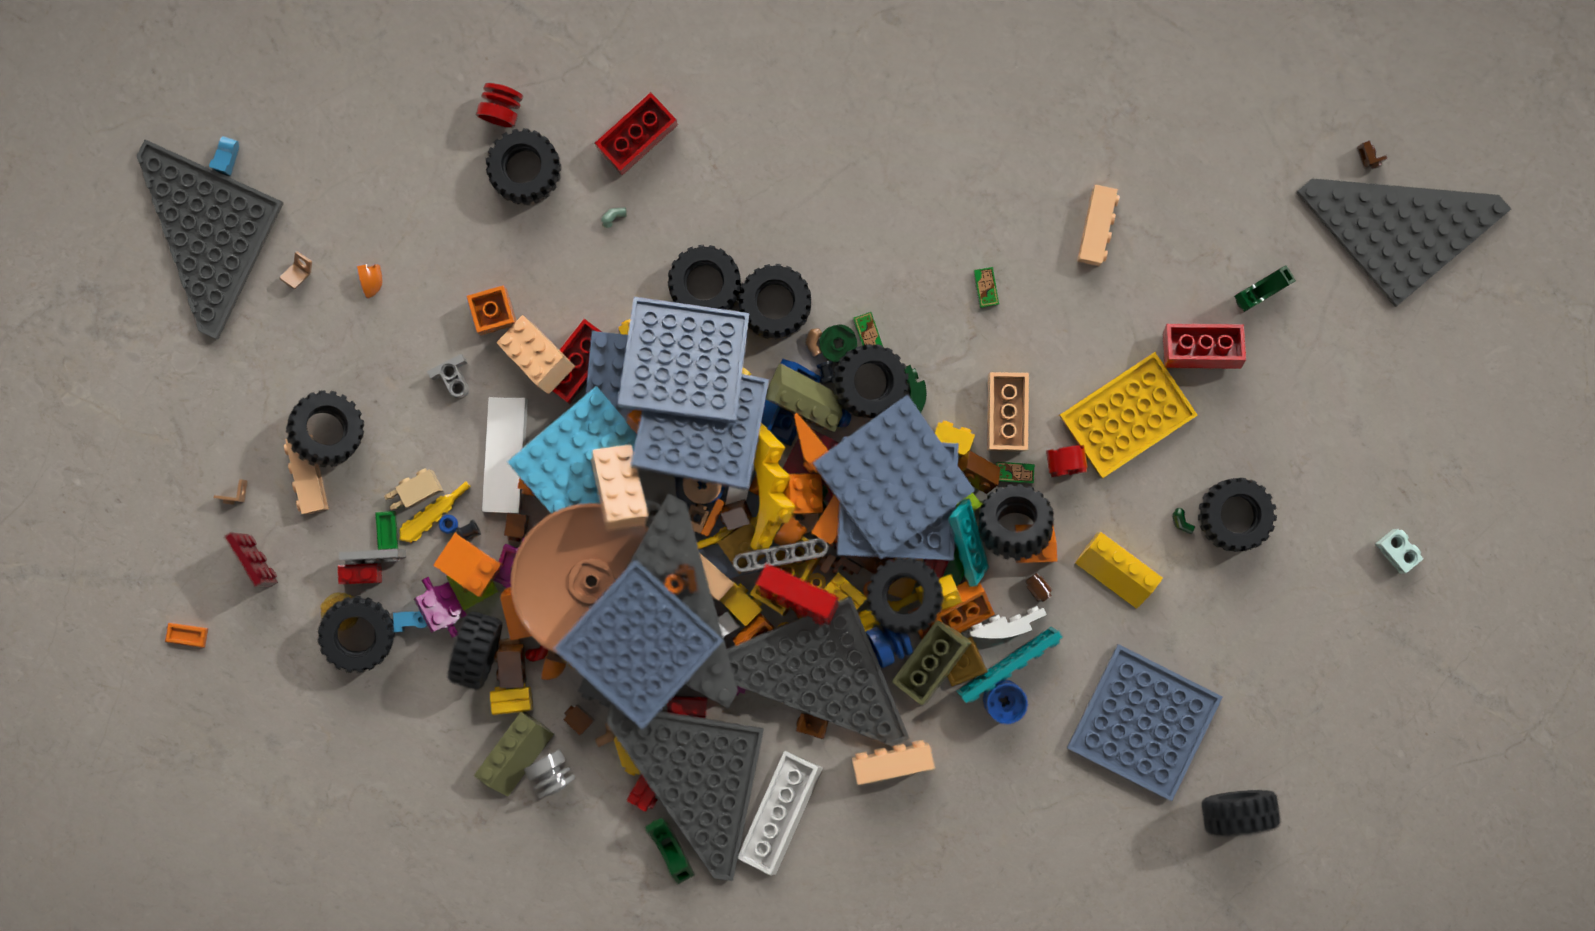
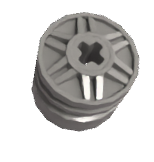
[523,749,575,799]

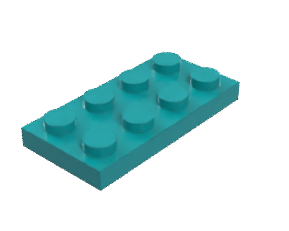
[949,499,989,586]

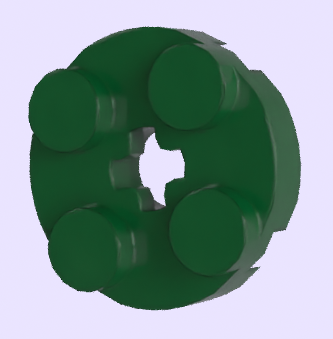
[820,324,857,363]

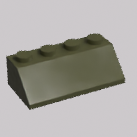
[765,363,842,432]
[892,620,972,706]
[474,711,555,797]

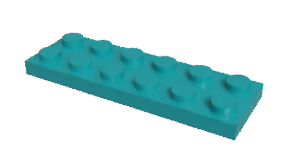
[956,627,1063,703]

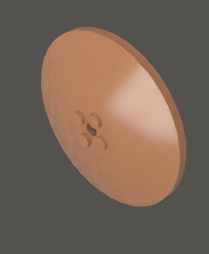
[511,503,649,655]

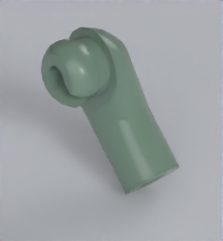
[601,207,627,228]

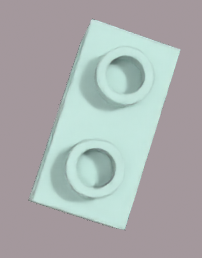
[1375,529,1423,574]

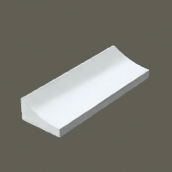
[482,397,528,514]
[738,751,823,875]

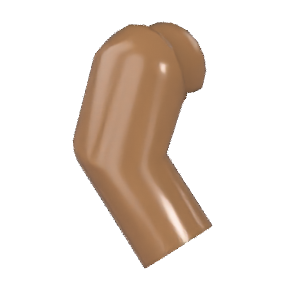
[806,328,822,358]
[595,723,615,747]

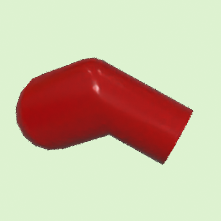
[525,645,549,662]

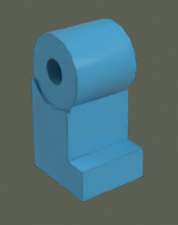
[209,136,239,176]
[393,611,428,632]

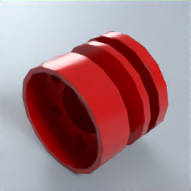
[476,83,523,128]

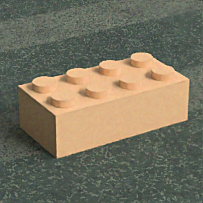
[496,315,575,394]
[987,372,1029,452]
[591,445,647,531]
[852,740,935,785]

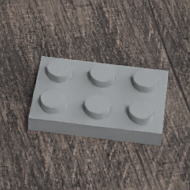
[339,549,406,564]

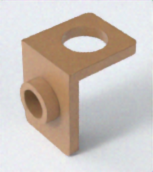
[280,251,312,289]
[213,479,247,505]

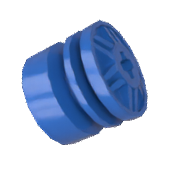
[866,626,913,668]
[983,680,1028,725]

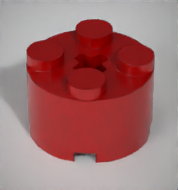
[1046,445,1088,478]

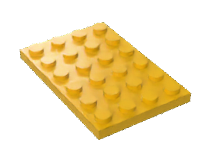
[1059,352,1198,479]

